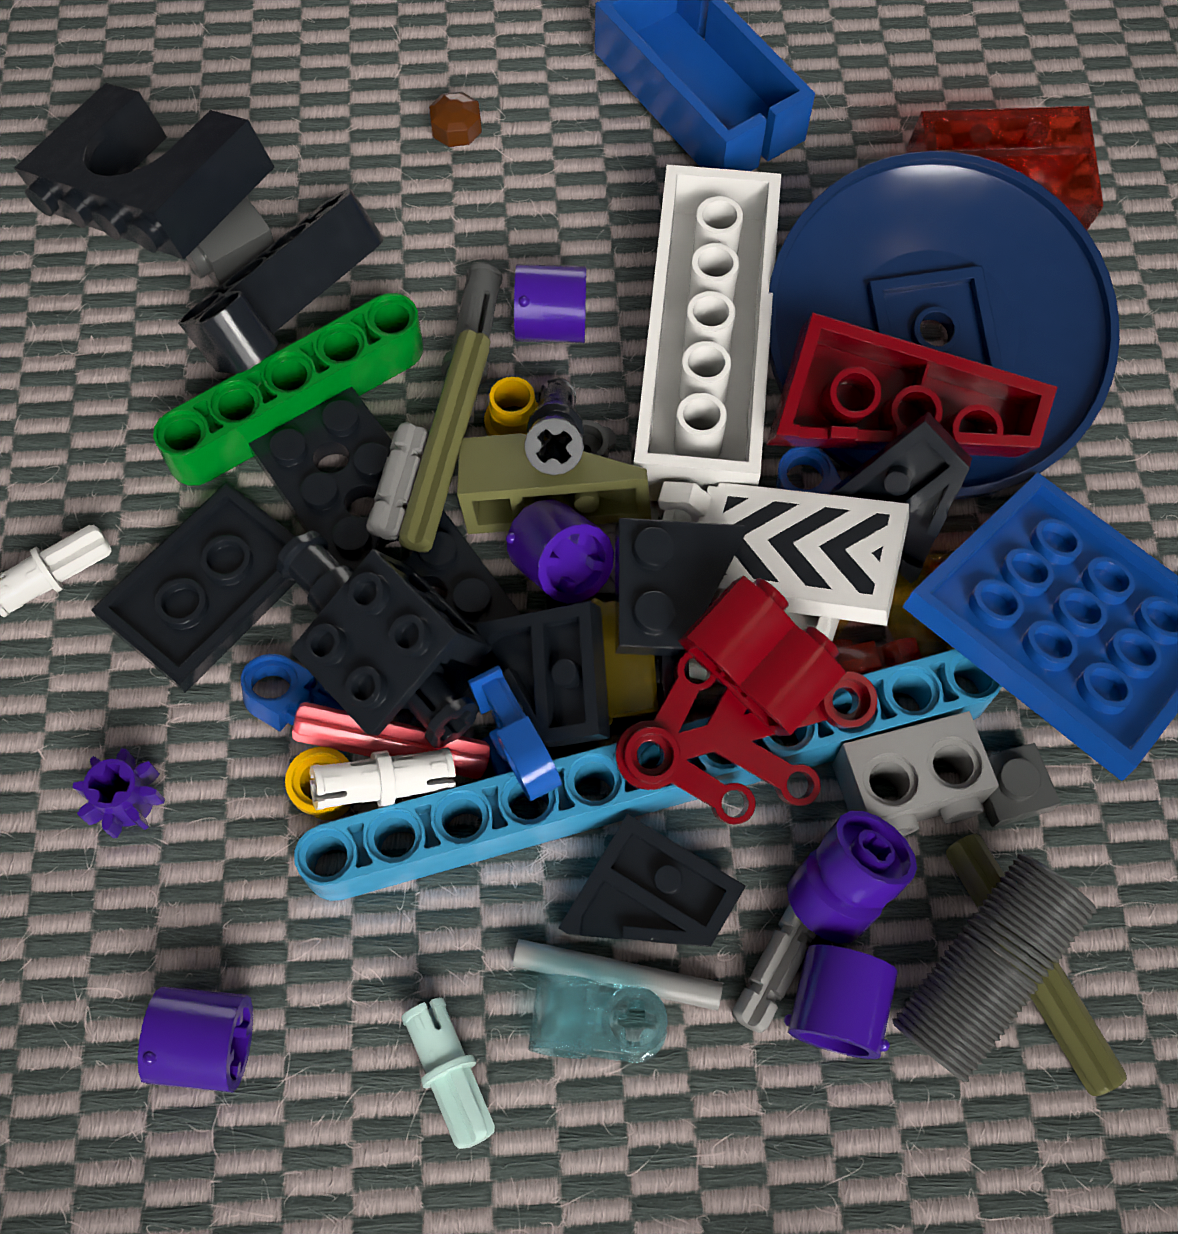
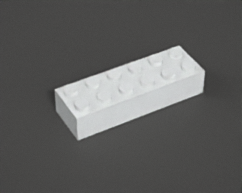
[634,164,781,501]

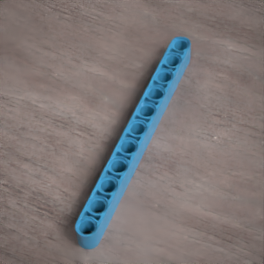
[294,649,1002,901]

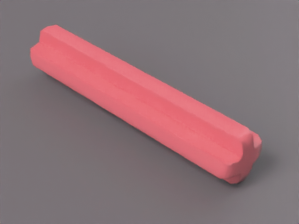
[292,702,490,779]

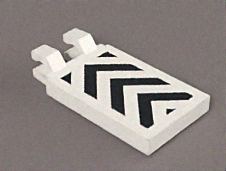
[658,481,909,626]

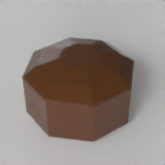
[429,92,482,147]

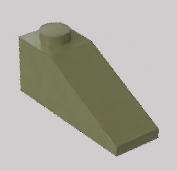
[457,433,652,534]

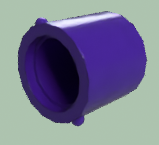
[514,264,586,343]
[506,499,614,604]
[784,944,898,1059]
[138,986,253,1093]

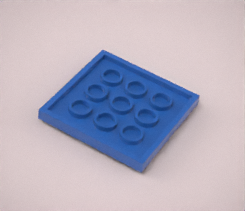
[903,472,1178,781]

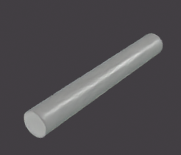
[513,939,723,1011]

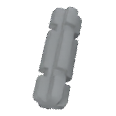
[366,422,429,540]
[732,904,817,1033]

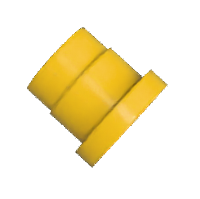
[484,377,538,436]
[285,747,352,820]

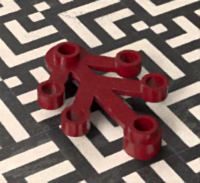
[615,652,877,825]

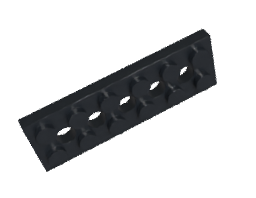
[249,387,521,712]

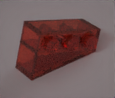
[906,106,1104,230]

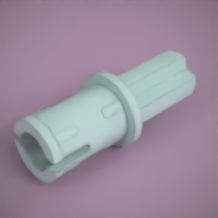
[401,998,495,1149]

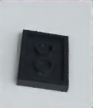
[91,482,296,693]

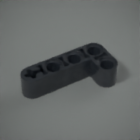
[178,189,384,374]

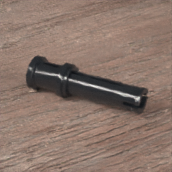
[525,377,584,475]

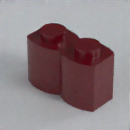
[678,576,846,736]

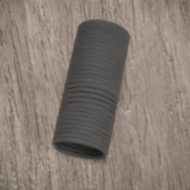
[892,854,1097,1082]

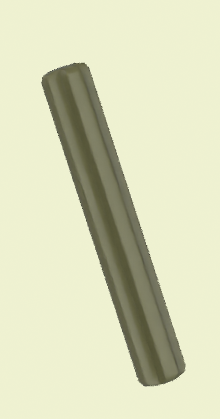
[399,329,491,552]
[946,833,1127,1096]

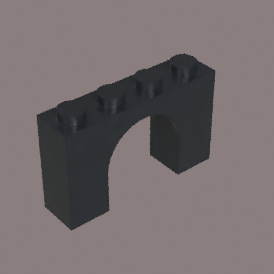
[14,83,275,260]

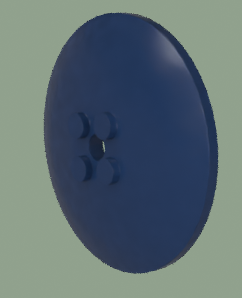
[769,151,1120,500]

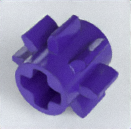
[72,748,165,838]

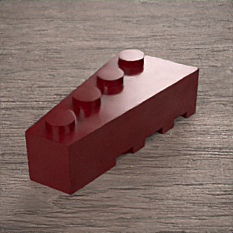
[766,313,1058,457]

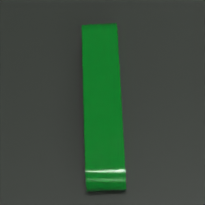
[153,293,424,486]

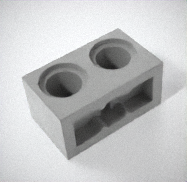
[832,711,999,836]

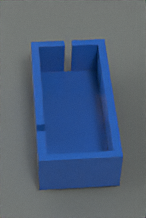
[595,0,815,171]

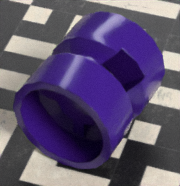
[787,811,917,943]

